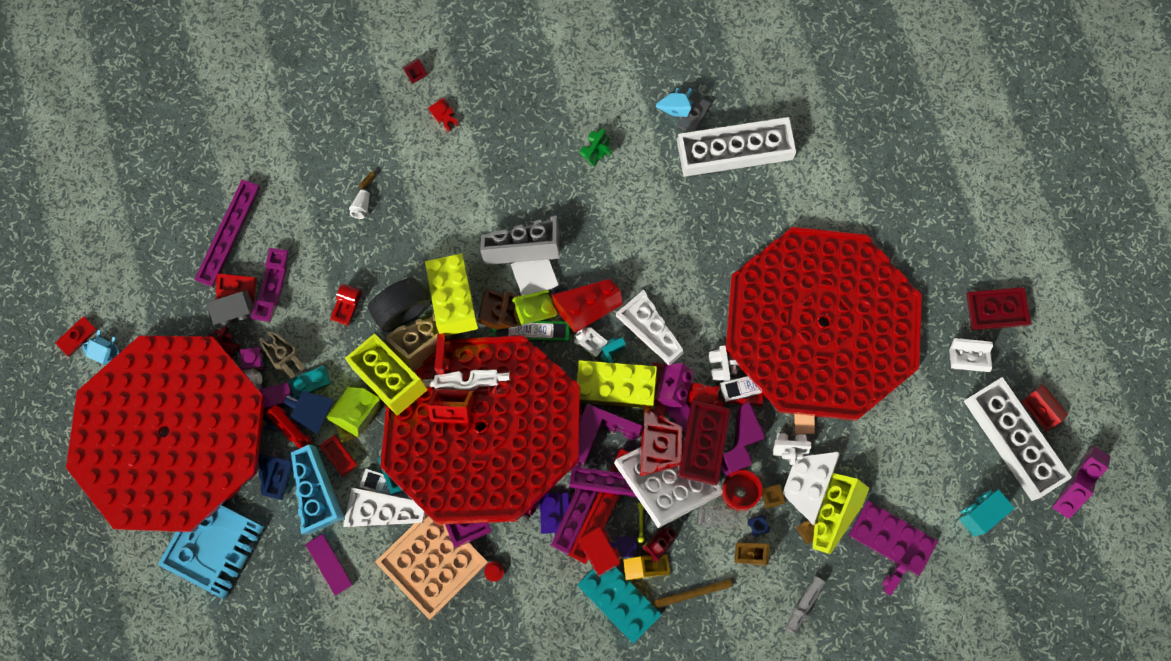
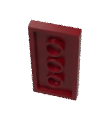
[678,400,730,486]

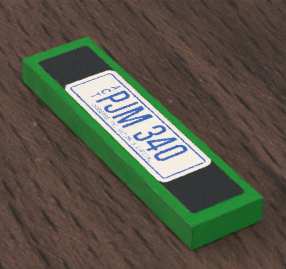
[492,321,569,342]

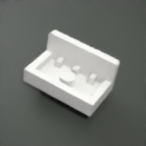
[949,338,993,372]

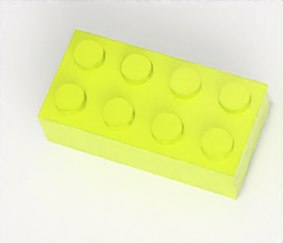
[425,253,478,336]
[345,333,427,416]
[577,361,657,409]

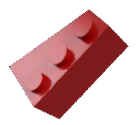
[552,279,623,333]

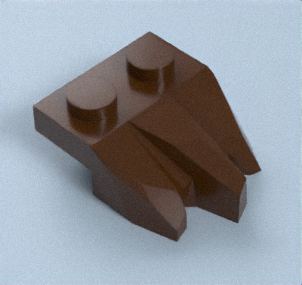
[477,288,522,329]

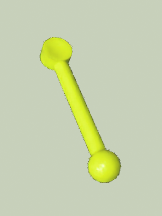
[637,502,645,543]

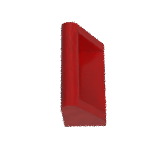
[428,389,475,423]

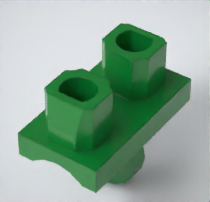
[579,129,613,167]

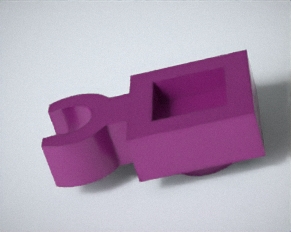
[882,560,909,596]

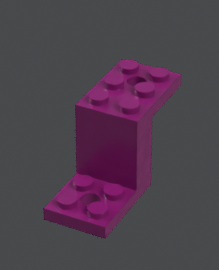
[575,404,642,468]

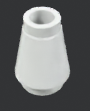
[349,190,370,219]

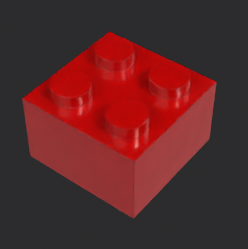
[578,527,622,577]

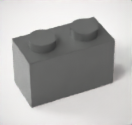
[206,290,253,327]

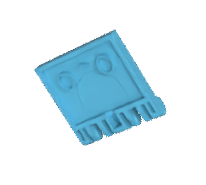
[158,505,264,599]

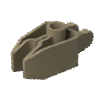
[260,332,305,378]

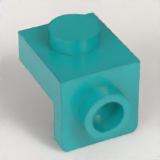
[600,337,626,363]

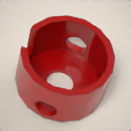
[721,470,762,511]

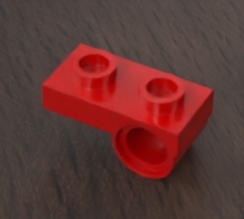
[330,284,363,326]

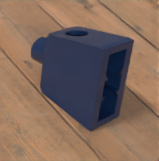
[283,391,333,434]

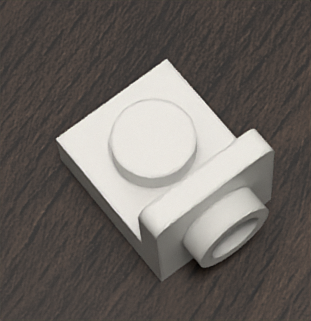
[574,327,608,357]

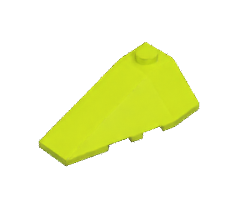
[812,473,869,554]

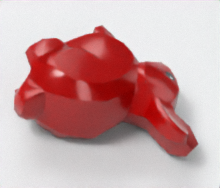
[687,383,724,408]

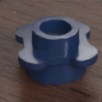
[747,515,770,537]

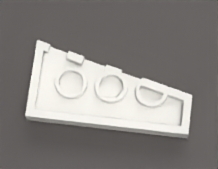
[616,290,683,366]

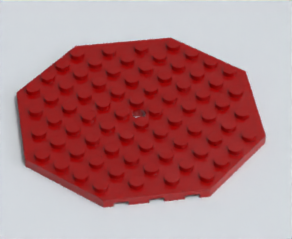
[726,227,922,421]
[380,335,581,524]
[66,336,265,533]

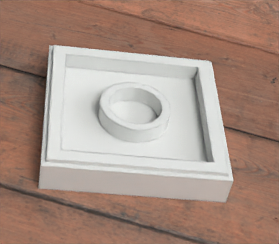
[511,260,559,295]

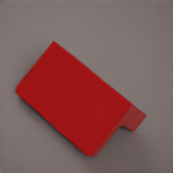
[1021,384,1068,432]

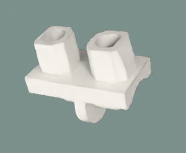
[709,345,739,382]
[773,433,811,465]

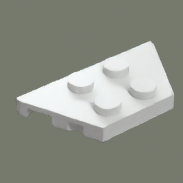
[783,452,840,525]

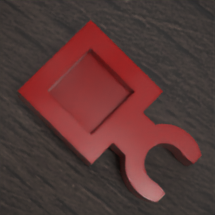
[428,98,458,132]

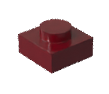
[402,58,428,84]

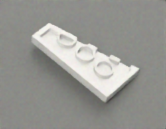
[343,488,426,527]

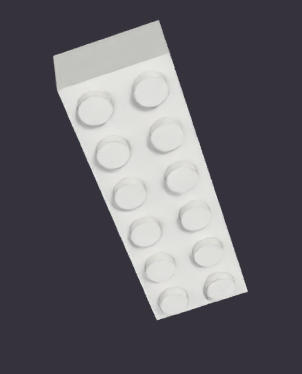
[677,117,796,177]
[964,377,1072,501]

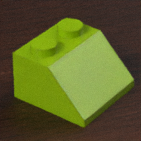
[325,387,380,437]

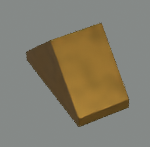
[734,543,770,566]

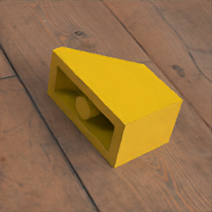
[623,554,670,580]

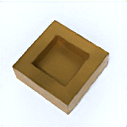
[762,484,785,509]
[796,520,817,545]

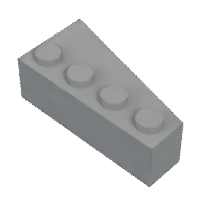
[480,215,560,265]

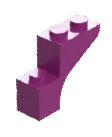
[721,402,765,476]
[1052,445,1111,519]

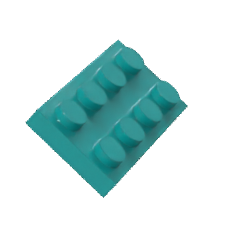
[577,568,661,644]

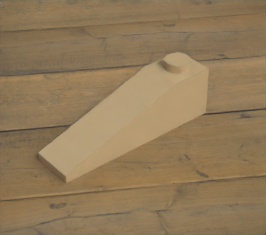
[384,314,451,371]

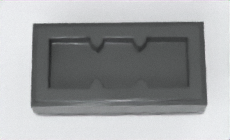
[677,95,711,133]

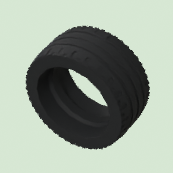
[368,278,430,332]

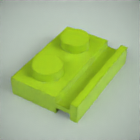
[512,290,558,325]

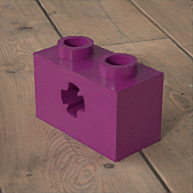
[655,363,694,407]

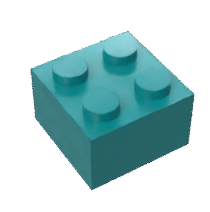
[958,489,1015,537]

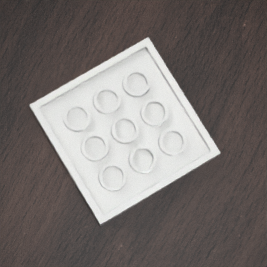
[614,434,723,528]

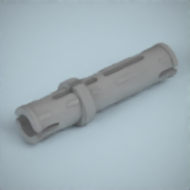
[784,576,826,635]

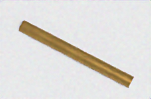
[654,579,733,609]

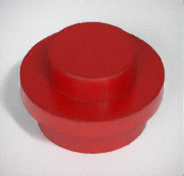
[484,561,504,582]

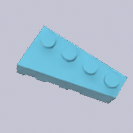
[291,445,345,535]

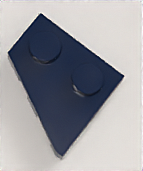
[258,454,293,500]

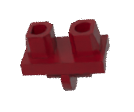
[202,326,241,358]
[642,526,677,563]

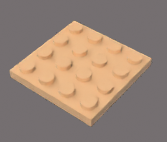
[375,514,488,620]

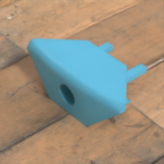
[656,88,694,117]
[82,330,120,364]

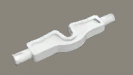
[422,370,510,390]

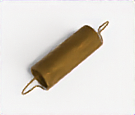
[357,169,377,193]

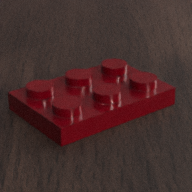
[966,287,1031,331]

